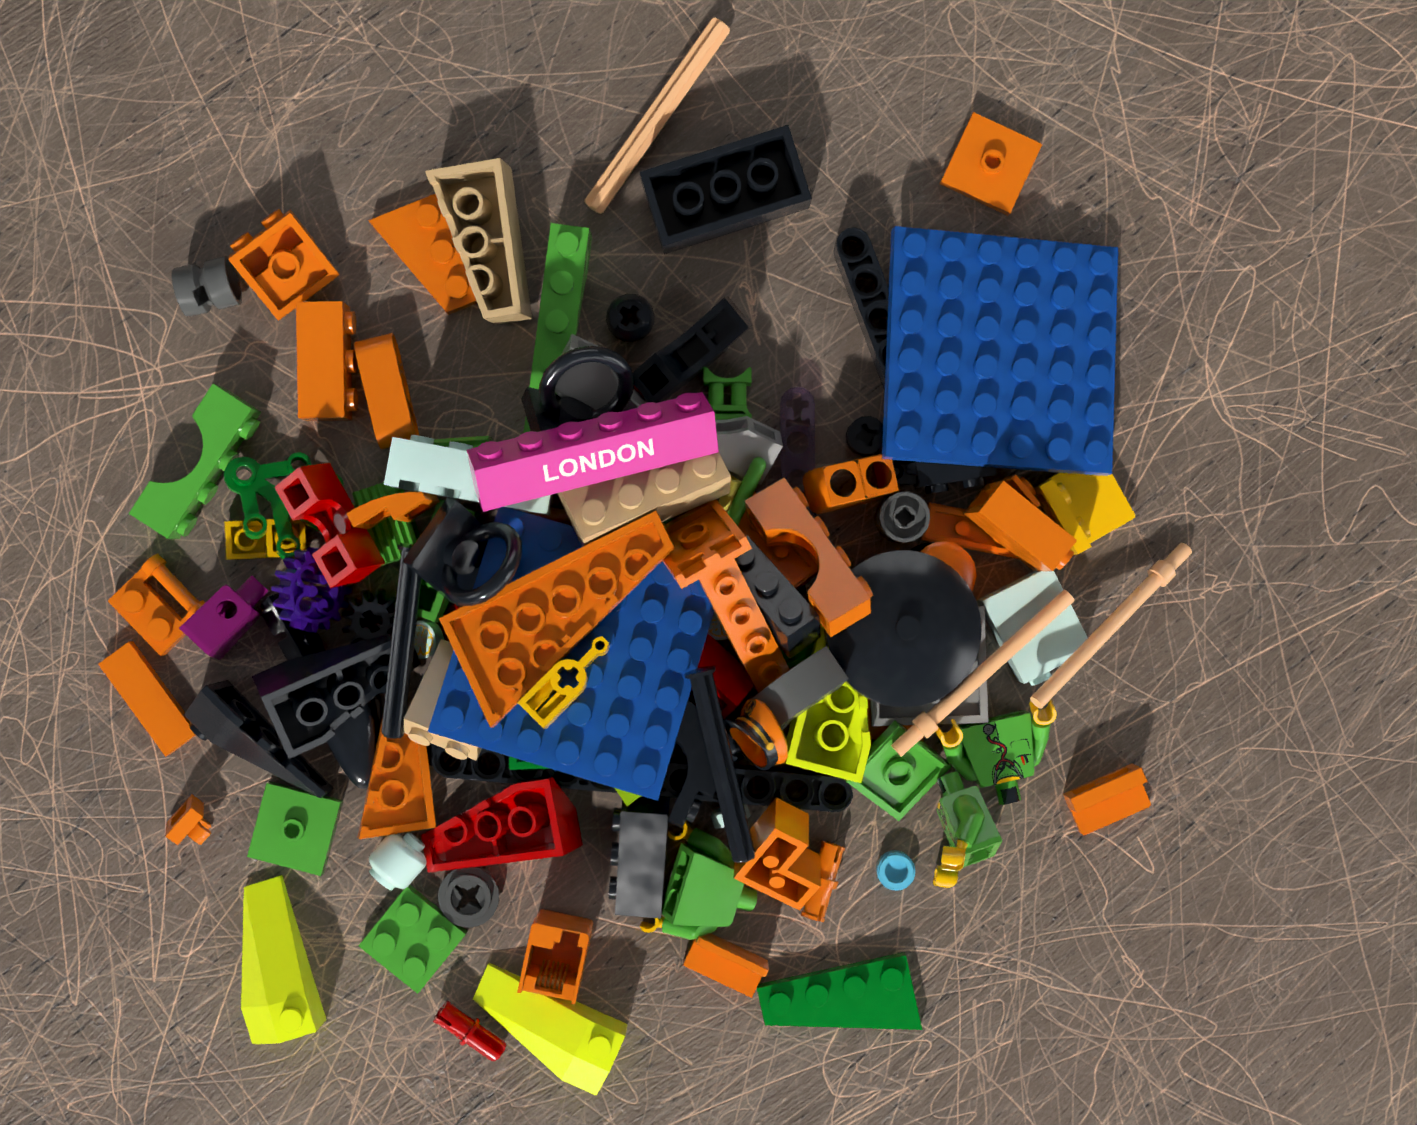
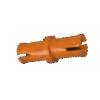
[801,841,845,922]

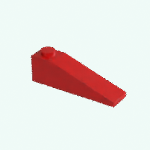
[421,777,583,873]

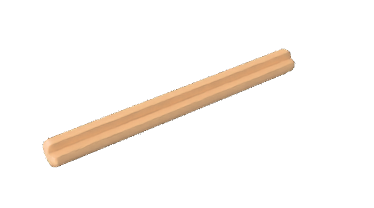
[584,18,730,214]

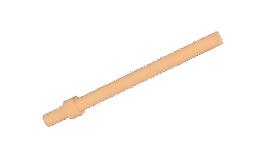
[1030,543,1192,709]
[891,589,1075,757]

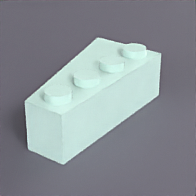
[384,435,553,515]

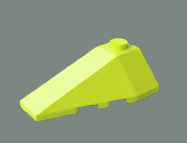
[784,623,871,783]
[241,875,327,1044]
[473,963,627,1095]

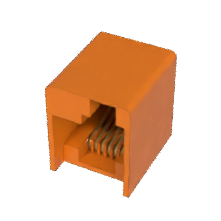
[517,909,594,1005]

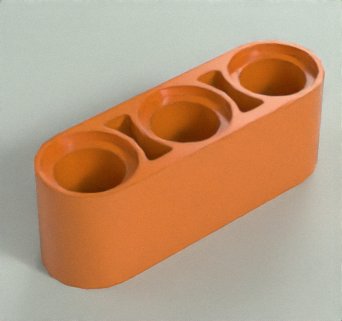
[354,333,419,450]

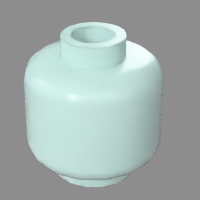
[369,832,427,891]

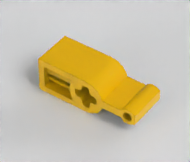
[517,636,610,729]

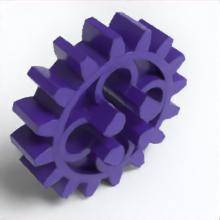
[271,547,352,632]

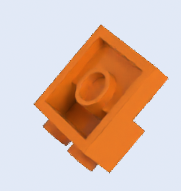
[228,209,340,321]

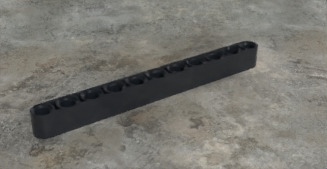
[432,747,853,812]

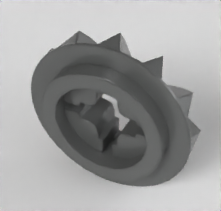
[438,867,500,928]

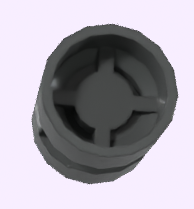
[171,256,242,317]
[875,492,930,543]

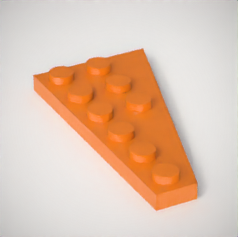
[439,511,675,728]

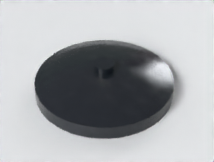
[824,550,982,707]

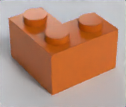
[733,797,821,911]

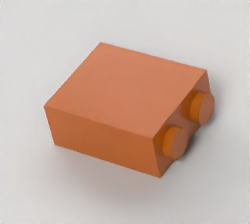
[963,480,1077,571]

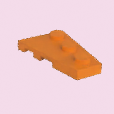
[368,194,477,315]
[357,718,436,839]

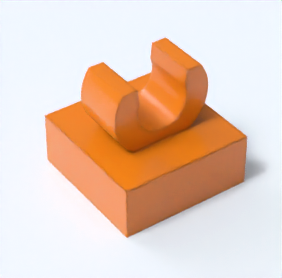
[165,794,211,845]

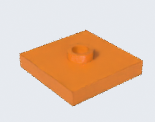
[940,112,1042,216]

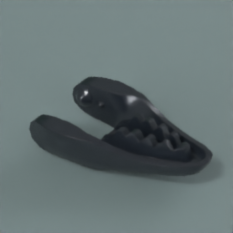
[327,693,381,789]

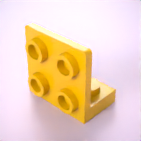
[1033,473,1135,555]

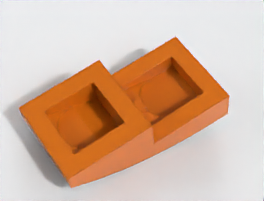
[346,492,440,529]

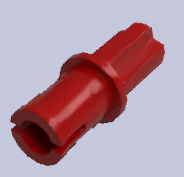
[433,1000,506,1061]

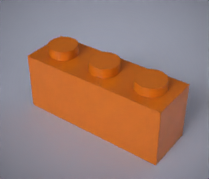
[296,301,358,421]

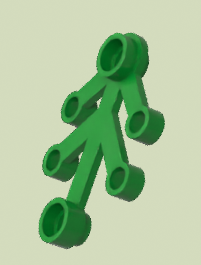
[224,452,344,559]

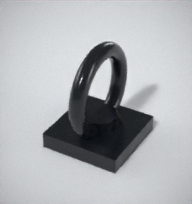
[521,346,634,432]
[402,497,522,607]

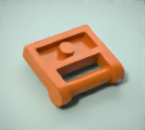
[108,553,206,656]

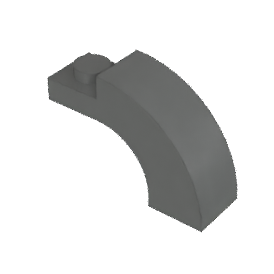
[752,646,849,730]

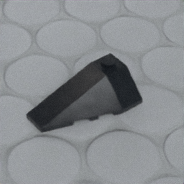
[252,633,421,759]
[184,680,334,798]

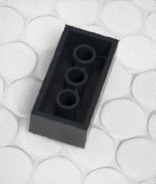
[639,125,812,255]

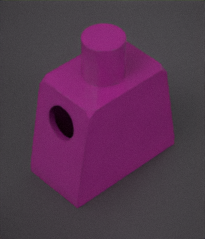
[179,575,269,660]

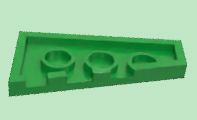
[757,952,922,1030]

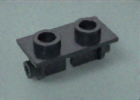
[259,593,325,660]

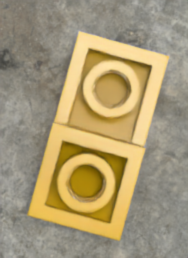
[224,518,306,560]

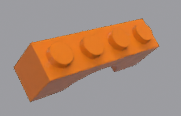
[744,478,873,637]

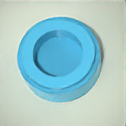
[876,850,915,891]

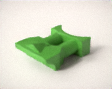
[704,367,752,420]

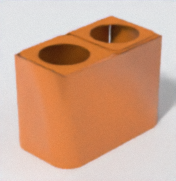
[803,454,899,514]

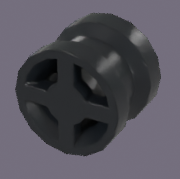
[846,416,883,456]

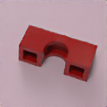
[274,463,385,588]

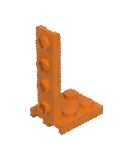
[662,499,790,693]

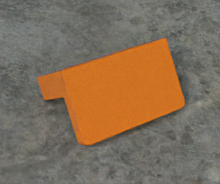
[1063,763,1151,835]
[683,933,769,998]

